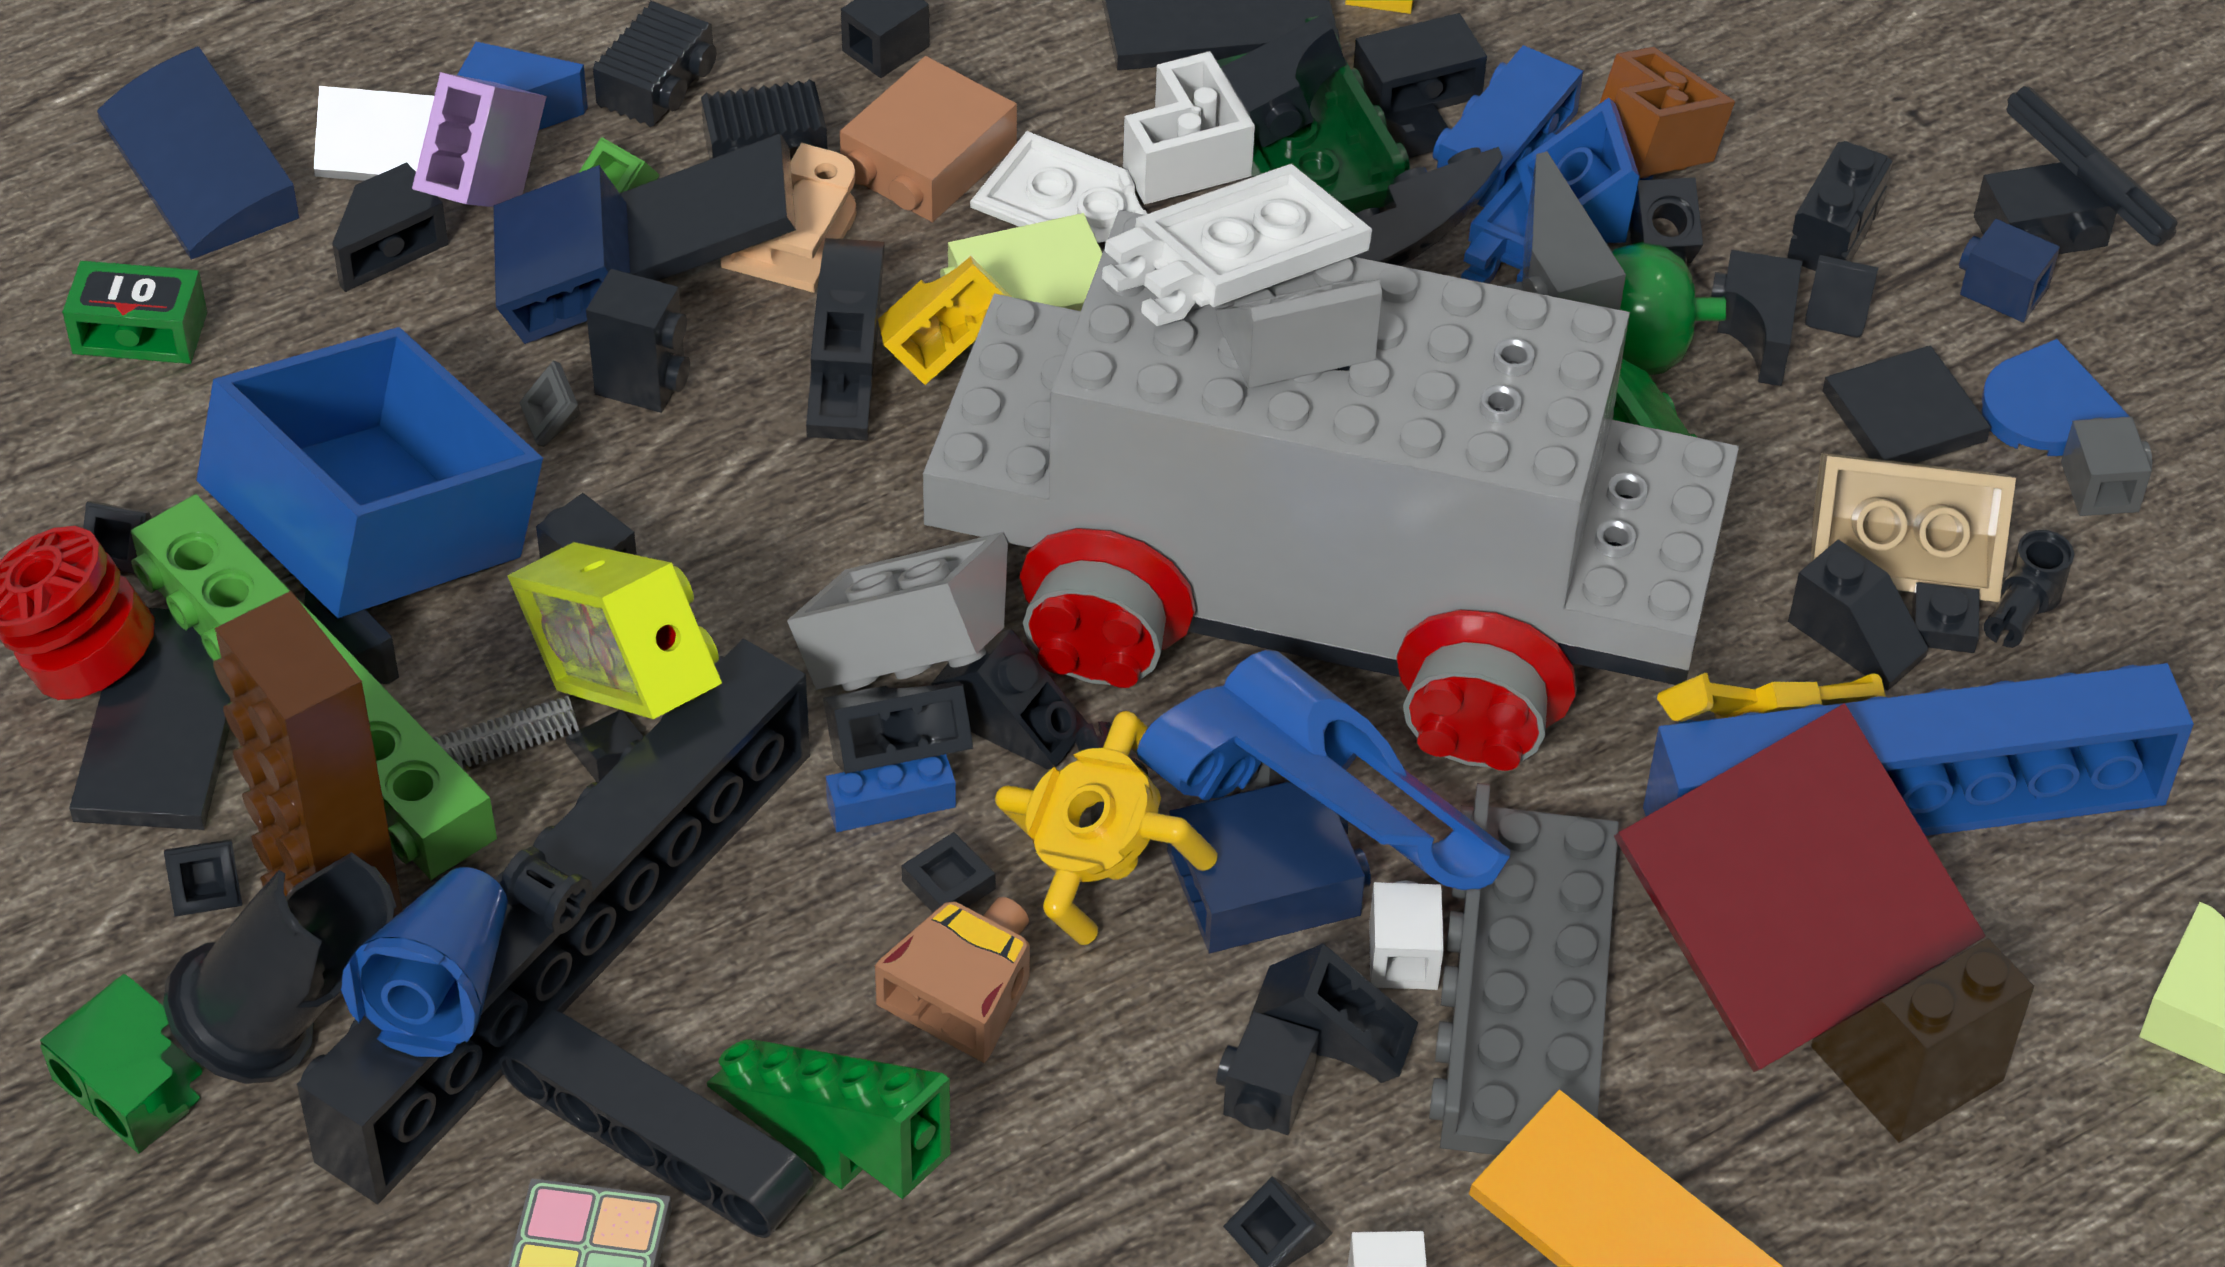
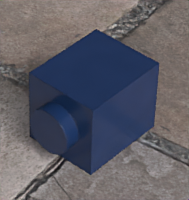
[1959,219,2060,323]

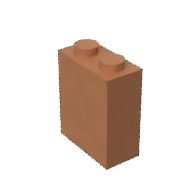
[840,56,1017,223]

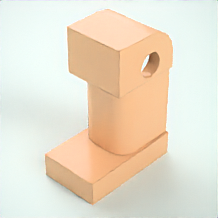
[721,143,857,293]

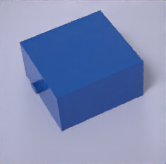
[196,327,543,618]

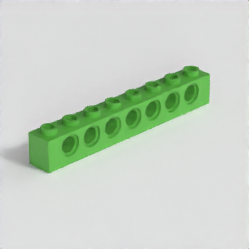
[131,494,497,880]

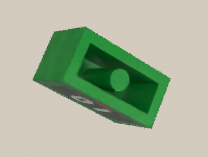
[62,260,208,364]

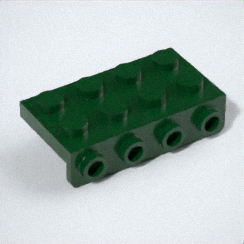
[1216,16,1410,214]

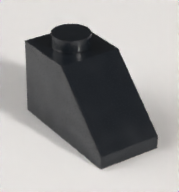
[332,162,449,292]
[1788,539,1928,691]

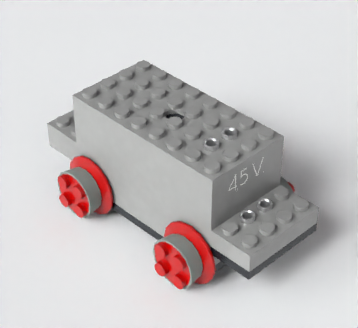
[923,210,1739,771]

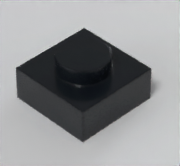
[1912,582,1980,653]
[901,832,996,913]

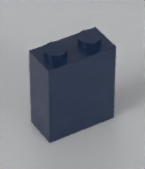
[493,165,630,344]
[1167,782,1371,954]

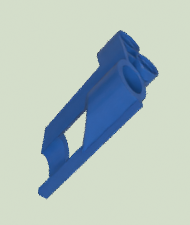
[1137,650,1510,890]

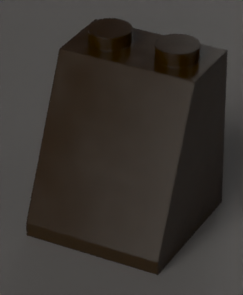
[1811,938,2034,1143]

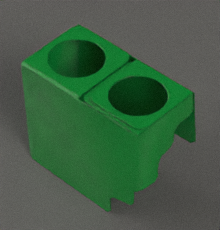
[40,974,203,1154]

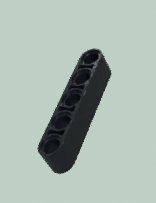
[499,1009,814,1238]

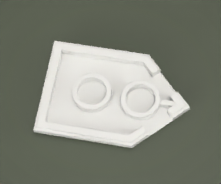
[970,131,1147,243]

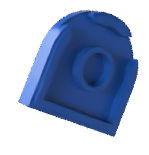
[1982,339,2130,456]

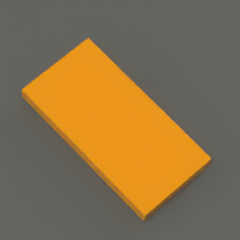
[1469,1089,1783,1267]

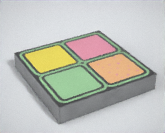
[508,1178,672,1267]

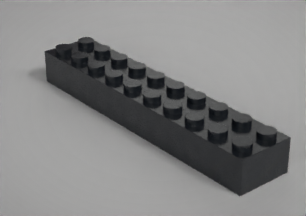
[297,638,810,1205]

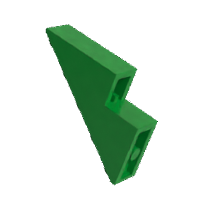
[707,1039,951,1200]

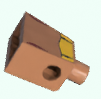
[875,897,1030,1063]

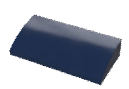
[97,46,299,260]

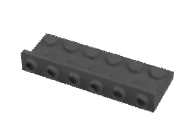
[1429,783,1619,1155]

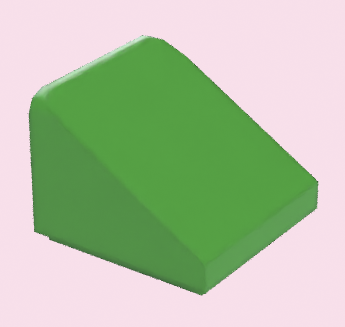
[578,137,660,193]

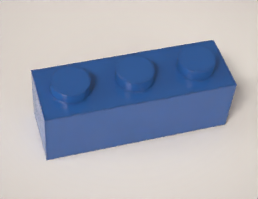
[826,754,956,833]

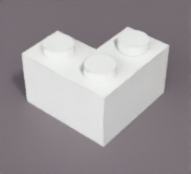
[1123,51,1255,205]

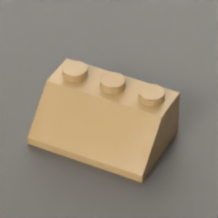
[1811,453,2016,602]

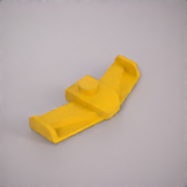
[1657,673,1886,722]

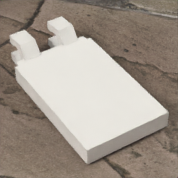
[1102,164,1372,326]

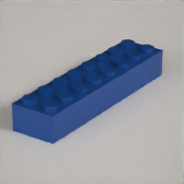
[1643,663,2194,836]

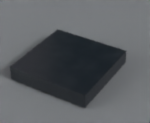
[1822,345,1991,464]

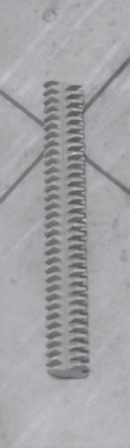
[433,695,579,769]

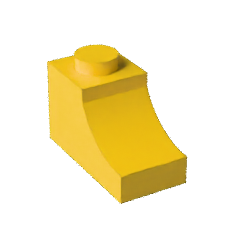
[878,256,1012,385]

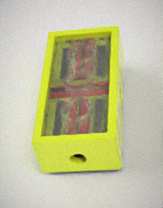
[507,542,722,719]

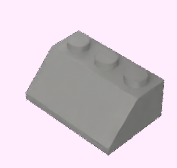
[787,532,1008,691]

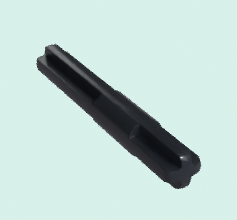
[2006,86,2178,247]

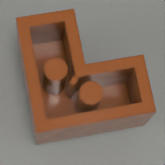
[1599,47,1735,178]

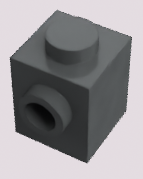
[2061,417,2152,516]

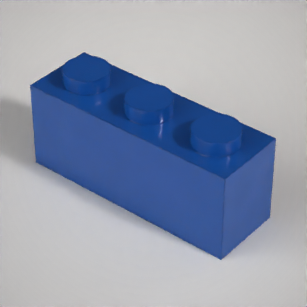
[1433,45,1583,208]

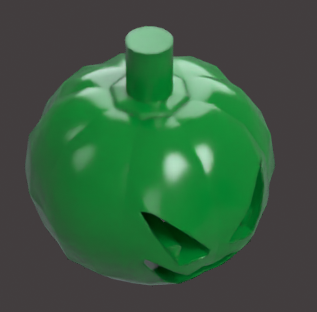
[1612,242,1726,376]

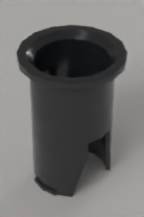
[163,852,397,1084]

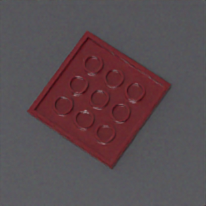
[1614,703,1986,1072]

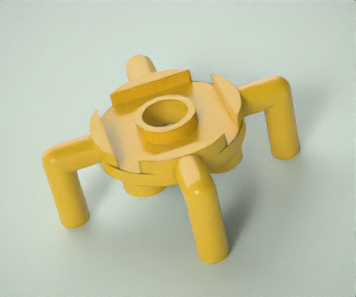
[995,711,1217,945]

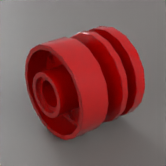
[0,526,155,700]

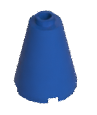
[341,867,508,1057]

